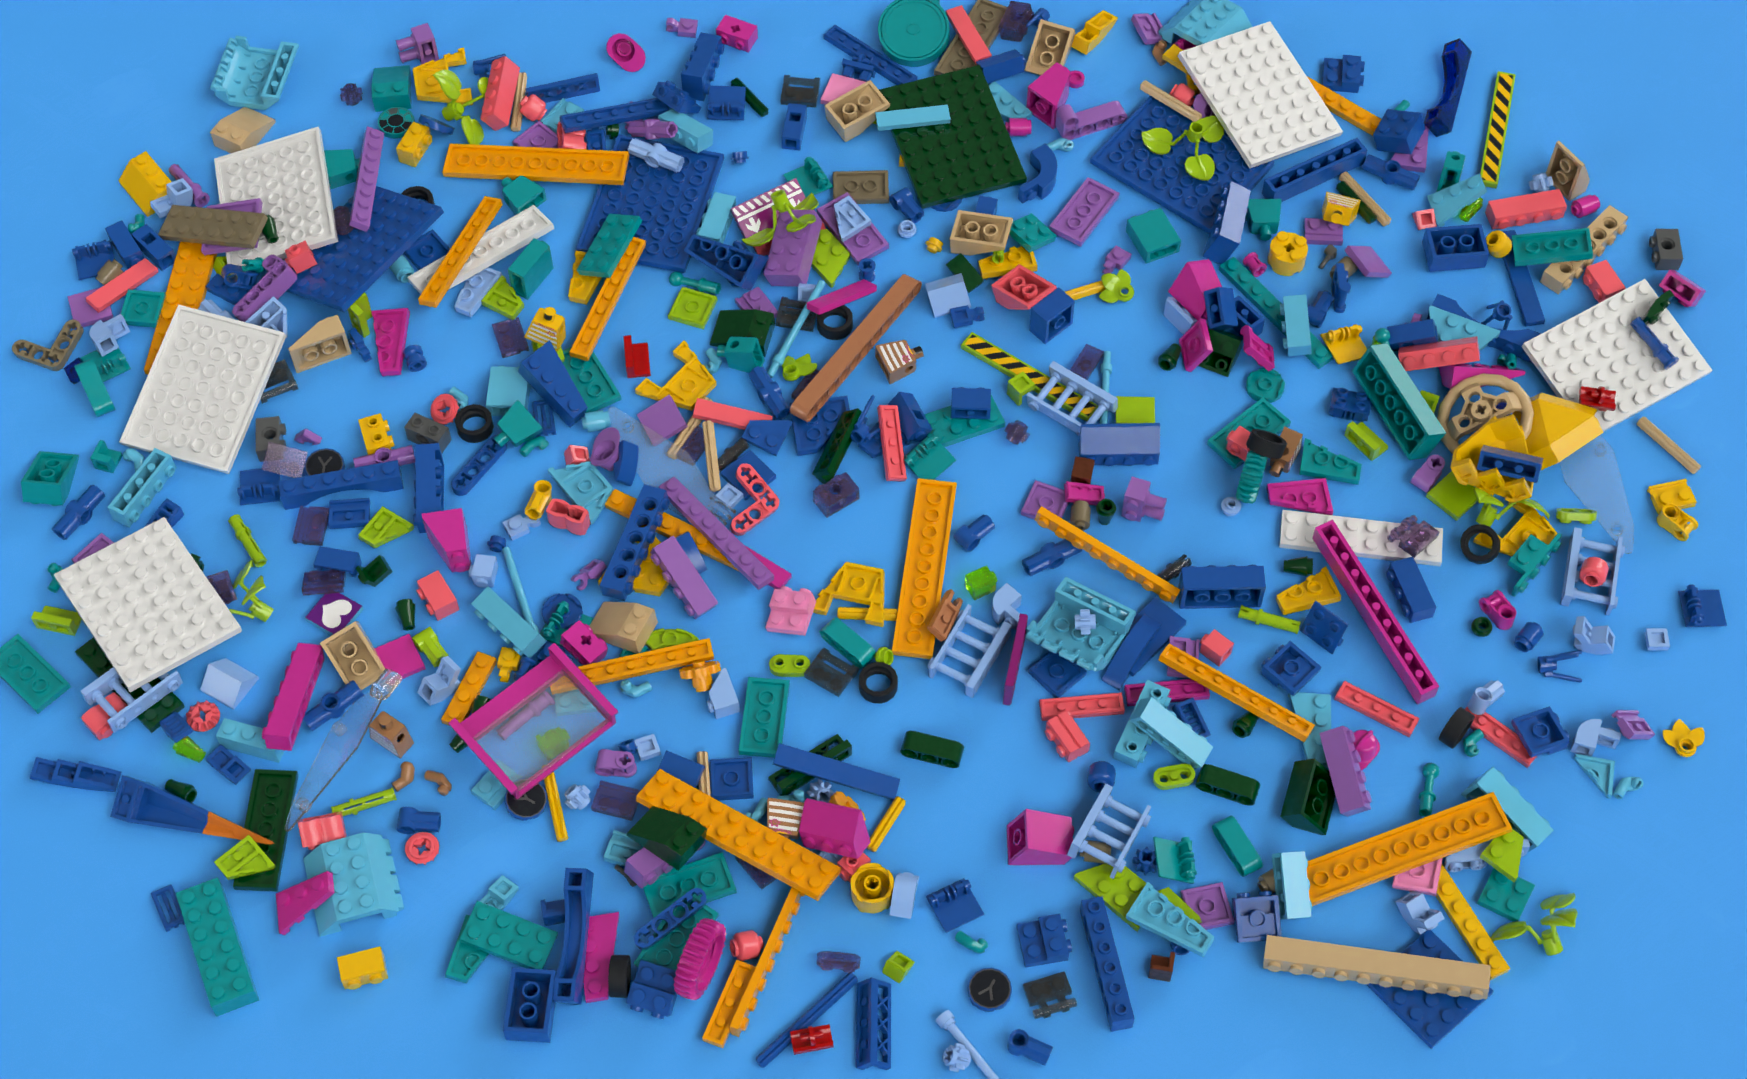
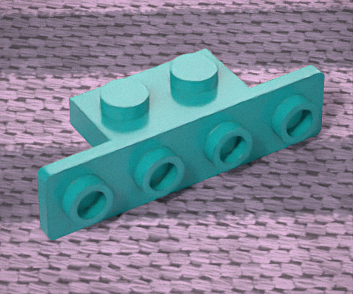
[1507,533,1562,597]

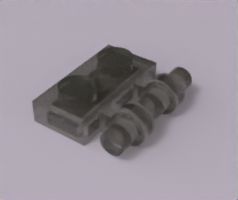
[1023,971,1077,1019]

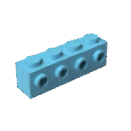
[107,448,176,528]
[471,586,546,658]
[1113,680,1172,768]
[1129,697,1213,769]

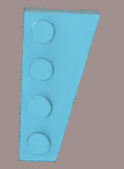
[1461,767,1554,851]

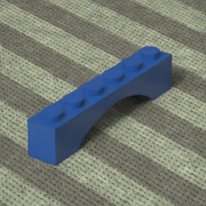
[1427,294,1541,363]
[279,460,404,510]
[553,868,594,1005]

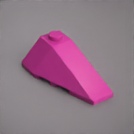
[1439,363,1526,389]

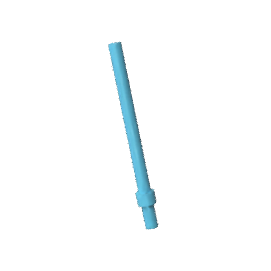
[767,280,826,378]
[1100,351,1112,424]
[502,547,542,649]

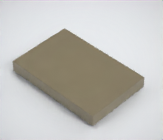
[833,170,889,204]

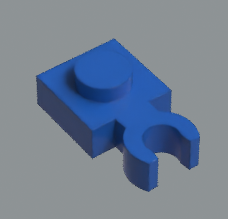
[348,328,372,362]

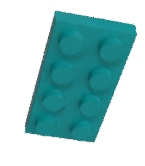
[577,214,642,278]
[1512,228,1593,266]
[562,347,621,413]
[924,395,1005,447]
[1207,397,1291,469]
[0,634,71,714]
[739,677,790,758]
[643,852,737,918]
[634,890,719,970]
[459,901,558,969]

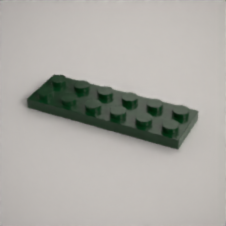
[75,637,185,733]
[233,769,299,892]

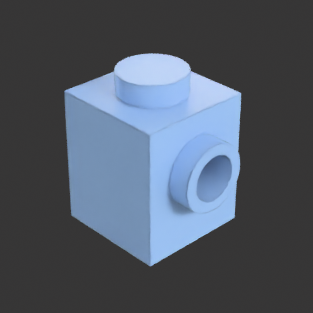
[469,554,498,588]

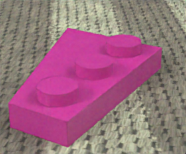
[1266,478,1334,515]
[276,871,335,935]

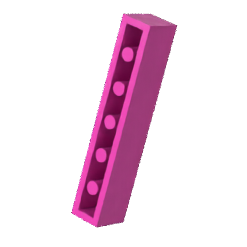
[262,643,325,751]

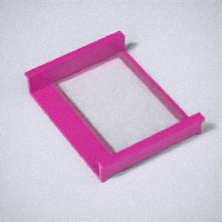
[448,643,618,800]

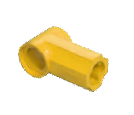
[525,480,552,520]

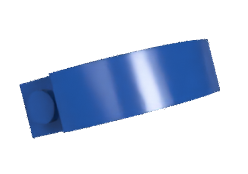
[1018,143,1057,204]

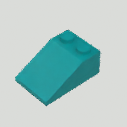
[372,65,412,112]
[21,451,79,506]

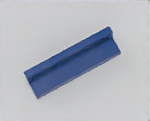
[525,73,600,103]
[856,977,891,1070]

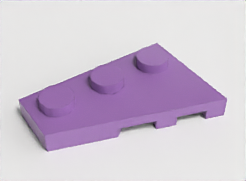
[1391,125,1429,173]

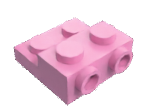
[765,586,816,636]

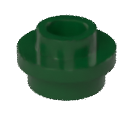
[606,124,619,139]
[1471,617,1492,637]

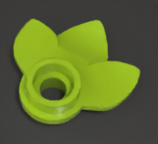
[1099,269,1134,303]
[782,354,818,381]

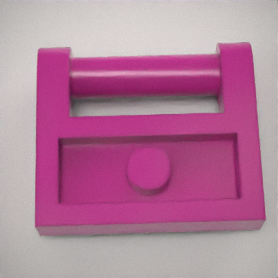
[1240,325,1275,371]

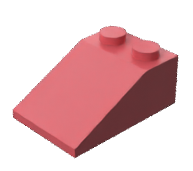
[991,264,1057,310]

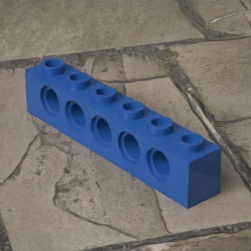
[599,484,670,601]
[1080,896,1135,1032]

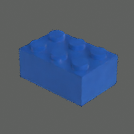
[1422,224,1489,272]
[503,968,557,1043]

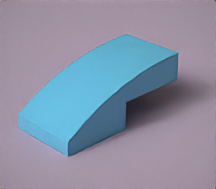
[473,875,519,910]

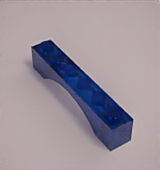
[1424,38,1472,137]

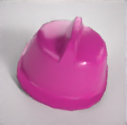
[606,33,646,72]
[1353,730,1380,770]

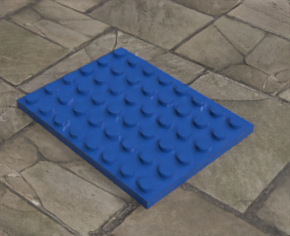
[1090,96,1275,234]
[576,134,724,273]
[287,186,444,312]

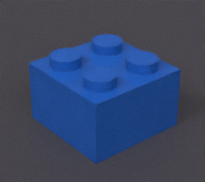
[1373,109,1426,154]
[1029,287,1075,344]

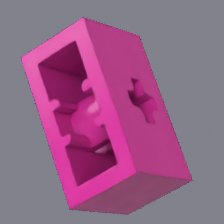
[716,15,758,53]
[560,620,608,665]

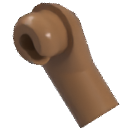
[1152,40,1167,66]
[391,762,415,792]
[424,770,452,796]

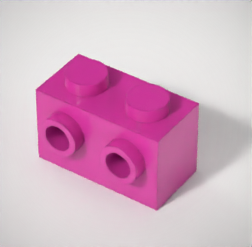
[1659,270,1706,308]

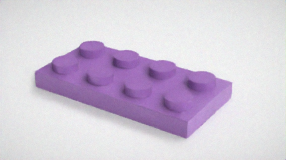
[1049,177,1120,247]
[817,192,889,265]

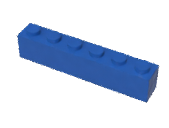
[1262,138,1367,202]

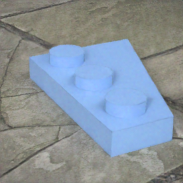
[454,268,502,317]

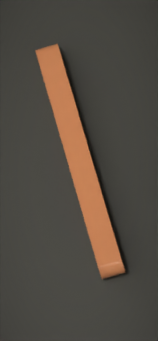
[790,274,922,422]

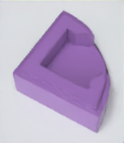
[294,428,322,445]

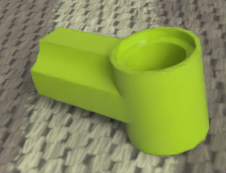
[412,627,449,668]

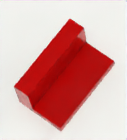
[623,335,651,378]

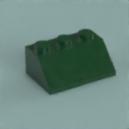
[1280,758,1336,835]

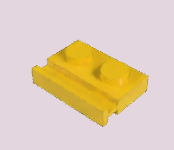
[1647,479,1697,514]

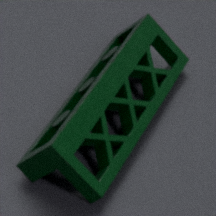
[812,408,862,485]
[768,734,852,796]

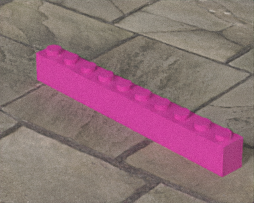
[1312,520,1439,705]

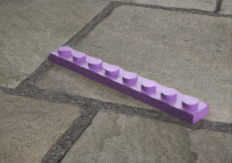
[349,126,384,232]
[658,477,774,590]

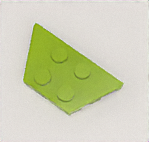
[811,229,850,288]
[1074,863,1146,931]

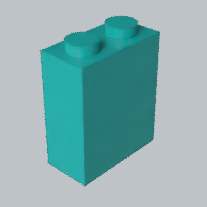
[1126,208,1181,264]
[508,238,554,300]

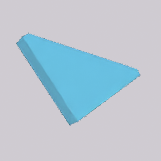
[1574,754,1615,799]

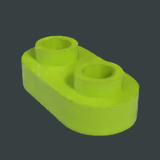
[1556,508,1597,524]
[769,654,811,677]
[1153,764,1195,790]

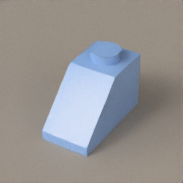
[707,668,740,719]

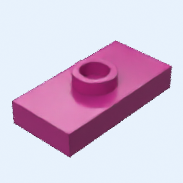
[1064,481,1105,506]

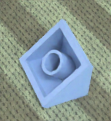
[925,273,971,318]
[1164,297,1208,335]
[200,658,259,710]

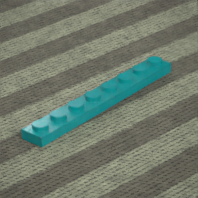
[1219,257,1334,369]

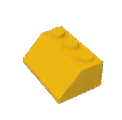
[118,151,172,217]

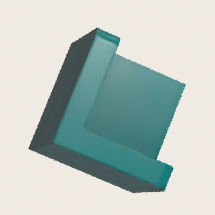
[90,440,123,473]

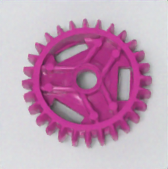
[674,918,726,1000]

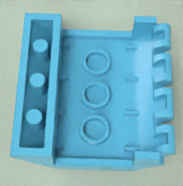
[1158,0,1252,46]
[210,36,299,110]
[1025,577,1136,672]
[303,832,404,937]

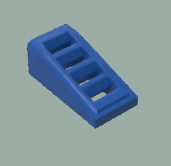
[145,498,184,527]
[1172,697,1211,738]
[159,712,193,743]

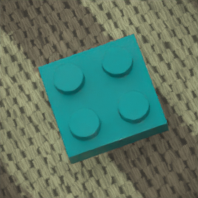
[1009,213,1057,253]
[121,289,166,328]
[1477,868,1535,922]

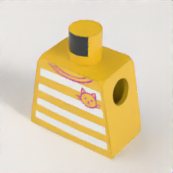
[1322,192,1361,226]
[524,307,566,351]

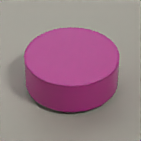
[1069,70,1085,88]

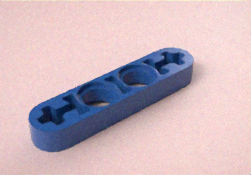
[451,435,507,496]
[634,888,707,950]

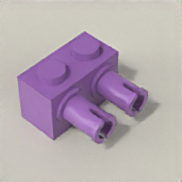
[396,23,439,64]
[1121,476,1167,522]

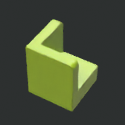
[1007,372,1035,406]

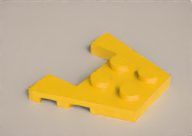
[413,47,473,105]
[635,340,717,411]
[1473,502,1558,556]
[598,525,669,596]
[813,562,885,627]

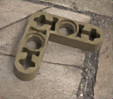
[12,319,84,371]

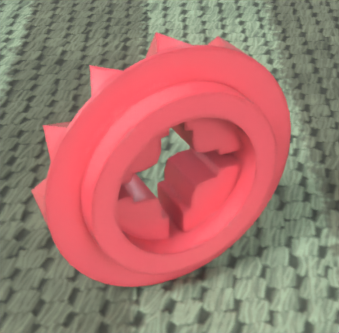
[431,394,460,425]
[186,700,220,732]
[405,832,440,865]

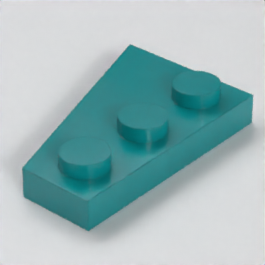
[1299,438,1362,485]
[445,915,489,983]

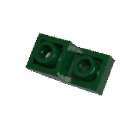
[946,253,984,293]
[1642,290,1674,325]

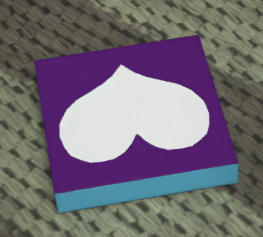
[305,588,364,636]

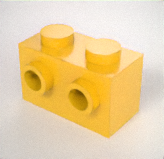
[396,122,432,167]
[358,413,395,455]
[337,946,388,990]

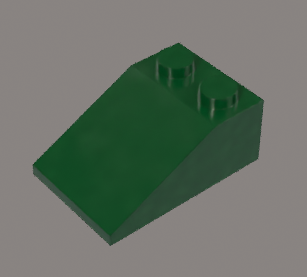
[710,309,775,357]
[627,806,707,871]

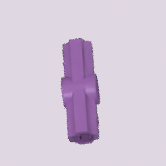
[628,119,678,139]
[354,445,415,467]

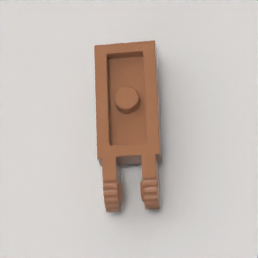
[927,589,963,642]

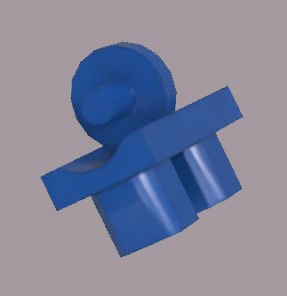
[842,53,876,82]

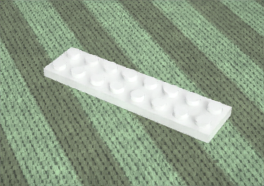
[407,205,554,295]
[1279,510,1443,566]

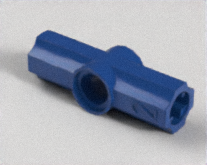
[1362,154,1420,190]
[749,366,790,420]
[52,485,105,540]
[1022,539,1082,576]
[303,680,364,732]

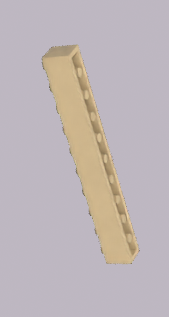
[1263,935,1491,1000]

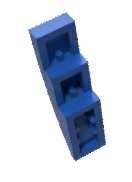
[30,757,121,792]

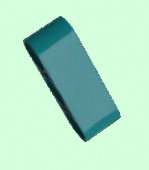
[74,359,115,417]
[819,617,876,669]
[1212,815,1263,877]

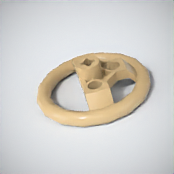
[1437,373,1534,454]

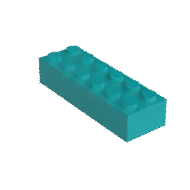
[1352,344,1446,460]
[176,877,259,1016]

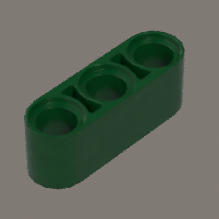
[900,731,964,768]
[1195,764,1260,806]

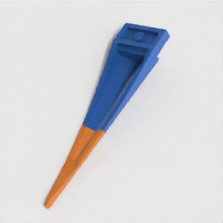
[110,775,274,845]

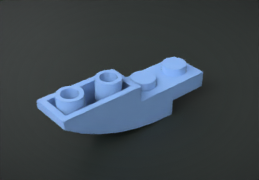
[1443,839,1530,872]

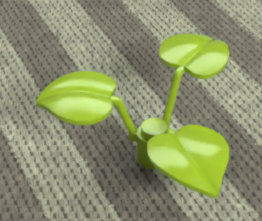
[433,70,488,145]
[1141,116,1224,181]
[742,190,819,246]
[1474,487,1550,527]
[229,560,274,622]
[1491,893,1578,956]

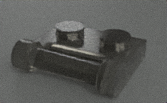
[780,75,821,107]
[776,297,817,332]
[260,359,298,404]
[804,648,859,697]

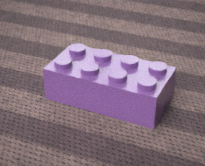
[764,210,822,287]

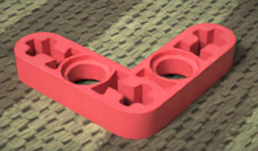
[730,463,780,536]

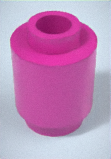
[1005,118,1032,136]
[1571,195,1600,218]

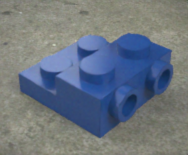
[1322,55,1365,93]
[652,81,701,113]
[1261,641,1321,696]
[1511,706,1570,758]
[1232,891,1282,943]
[1016,914,1072,968]
[626,959,677,1019]

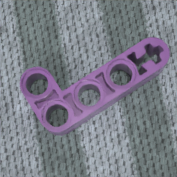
[1055,101,1127,140]
[232,255,297,322]

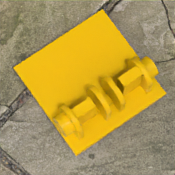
[1320,324,1367,364]

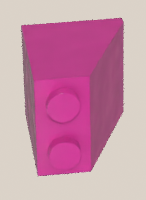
[1026,62,1071,129]
[1168,259,1222,320]
[422,508,471,572]
[1007,809,1074,865]

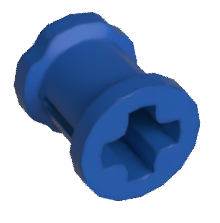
[859,258,876,282]

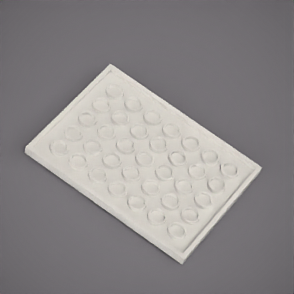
[1178,21,1343,169]
[214,126,338,275]
[1521,279,1713,432]
[119,304,286,474]
[54,517,242,692]

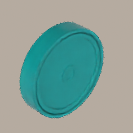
[878,0,950,67]

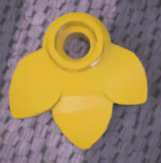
[1663,719,1705,757]

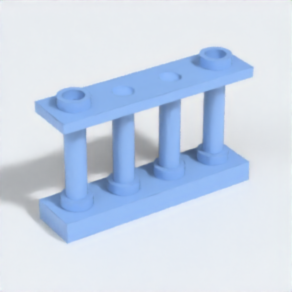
[1027,361,1118,436]
[1560,527,1625,615]
[927,604,1012,698]
[81,667,183,733]
[1067,784,1152,879]

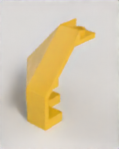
[1512,392,1604,470]
[1450,414,1534,503]

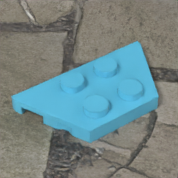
[1428,305,1500,351]
[548,461,613,525]

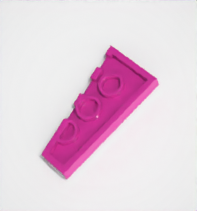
[372,308,410,376]
[583,912,620,1003]

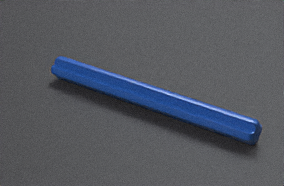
[756,972,858,1068]

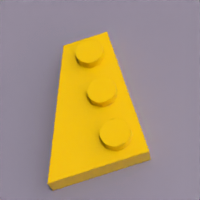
[978,246,1038,279]
[568,250,602,305]
[1276,566,1341,615]

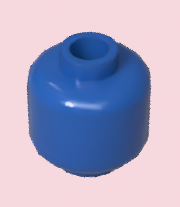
[1087,761,1116,793]

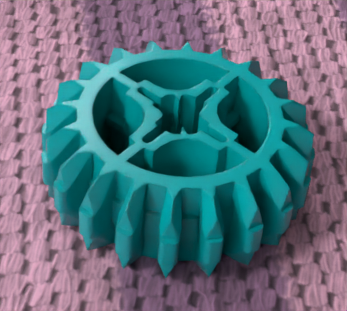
[1236,450,1268,504]

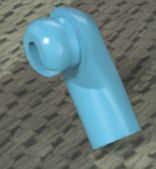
[1047,138,1074,152]
[705,348,722,374]
[449,387,468,411]
[123,448,144,472]
[620,680,652,698]
[1613,777,1643,799]
[777,789,806,803]
[745,798,768,822]

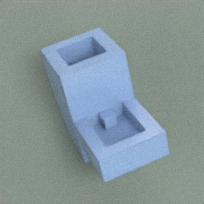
[150,178,193,218]
[89,314,130,356]
[992,583,1022,630]
[1573,616,1615,655]
[417,656,461,706]
[1570,719,1621,756]
[890,872,919,919]
[1395,891,1445,934]

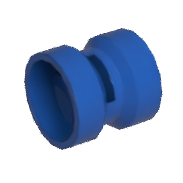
[403,345,427,372]

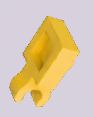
[497,647,522,683]

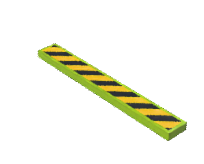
[1480,71,1516,188]
[961,332,1099,422]

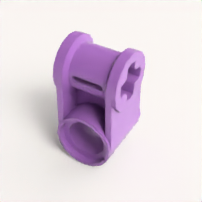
[1410,455,1445,493]
[595,749,637,778]

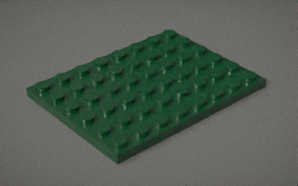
[879,65,1027,209]

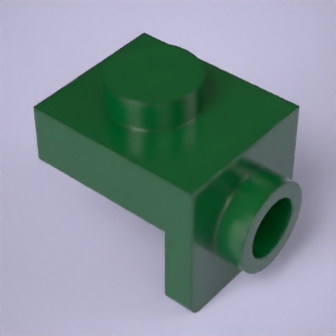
[356,555,393,587]

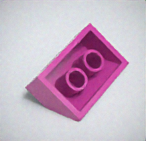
[799,798,871,859]

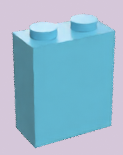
[486,366,531,416]

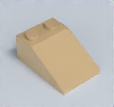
[1025,19,1075,76]
[824,80,890,142]
[210,107,276,153]
[1546,141,1590,201]
[950,210,1013,256]
[288,315,352,373]
[590,602,658,654]
[320,621,388,690]

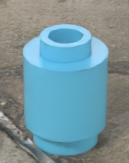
[389,255,414,283]
[582,410,611,432]

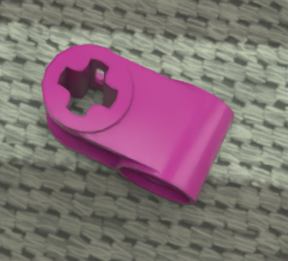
[1479,590,1517,630]

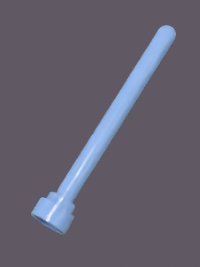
[935,1010,1000,1079]

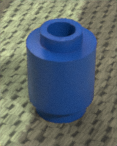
[1514,622,1544,652]

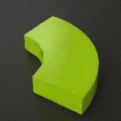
[645,628,699,651]

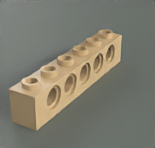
[1540,205,1628,295]

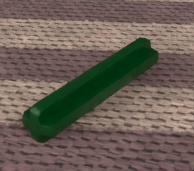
[731,78,769,117]
[1336,181,1377,224]

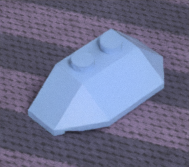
[246,296,288,339]

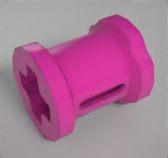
[1242,252,1267,277]

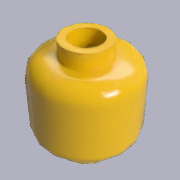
[1485,230,1512,258]

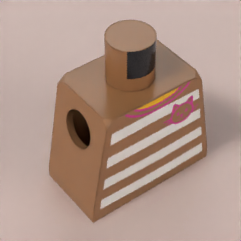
[875,340,924,384]
[1269,427,1303,477]
[369,711,414,759]
[767,797,804,840]

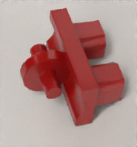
[1579,386,1616,412]
[790,1024,834,1055]

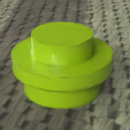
[875,647,894,665]

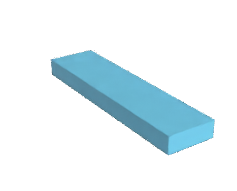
[875,105,951,131]

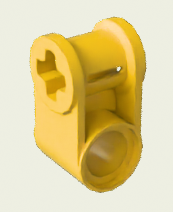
[1657,503,1698,541]

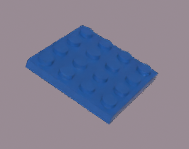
[1367,930,1494,1049]

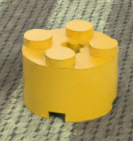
[1267,231,1308,276]
[851,863,894,913]

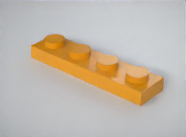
[441,651,497,726]
[702,960,756,1048]

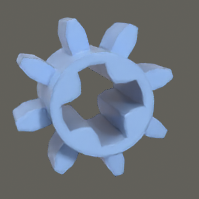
[1529,172,1554,193]
[1075,609,1096,635]
[806,779,834,803]
[564,784,591,810]
[943,1043,971,1072]

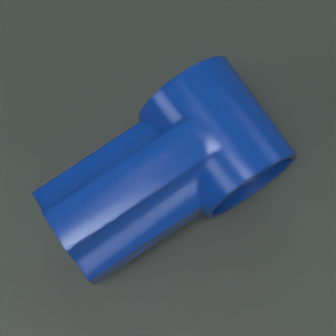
[889,187,924,223]
[1307,290,1334,328]
[954,514,995,552]
[396,807,441,834]
[1007,1029,1053,1066]

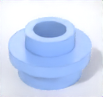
[898,220,917,238]
[1221,497,1241,516]

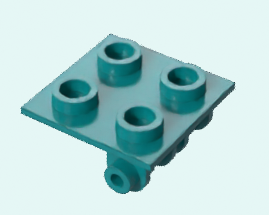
[783,157,833,197]
[80,348,131,382]
[904,433,956,480]
[540,601,593,647]
[1153,837,1197,884]

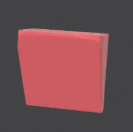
[1412,208,1437,230]
[564,445,590,465]

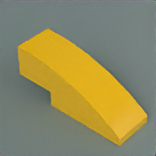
[1071,10,1118,55]

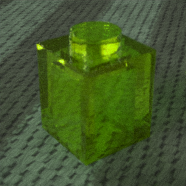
[965,565,998,601]

